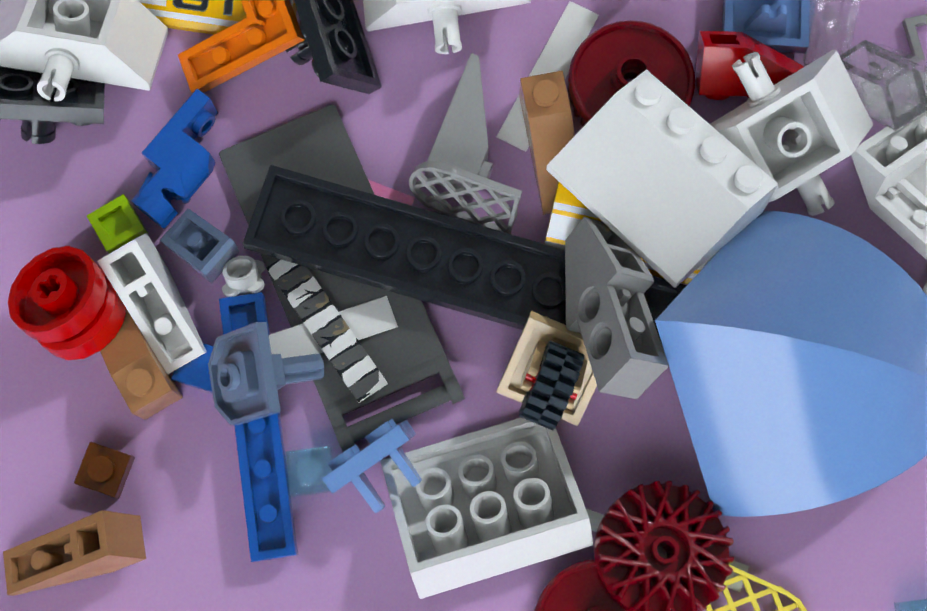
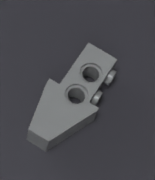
[565,217,669,399]

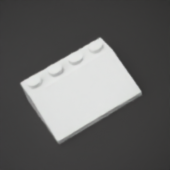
[546,69,778,288]
[380,417,593,599]

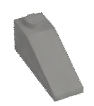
[425,53,493,198]

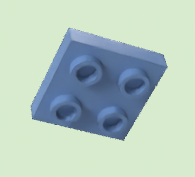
[722,0,810,53]
[322,419,422,513]

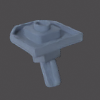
[208,322,325,425]

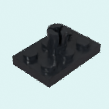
[286,0,382,94]
[0,66,105,144]

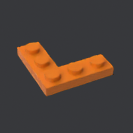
[177,0,305,93]

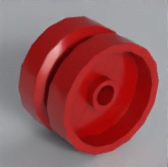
[7,246,127,361]

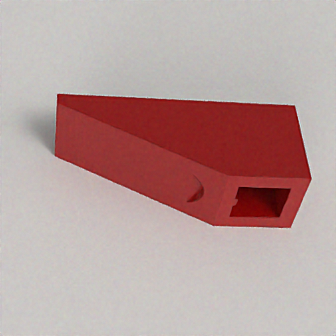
[695,31,804,100]

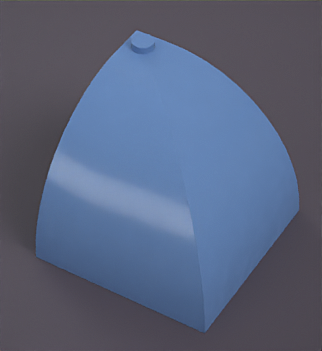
[655,211,927,517]

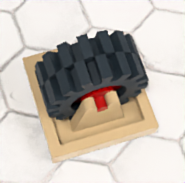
[496,311,597,431]

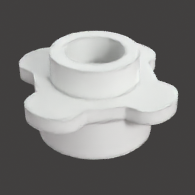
[222,256,265,297]

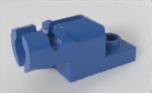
[131,89,218,229]

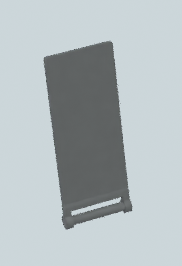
[219,105,465,452]

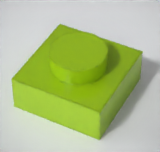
[86,194,148,254]

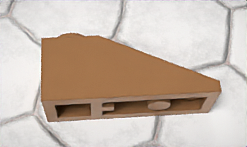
[519,71,575,215]
[100,310,183,420]
[3,510,146,596]

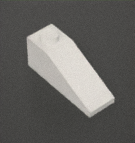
[97,233,206,374]

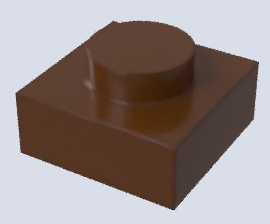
[74,442,135,499]

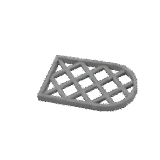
[409,161,522,234]

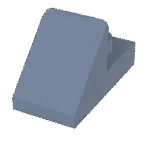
[160,209,239,283]

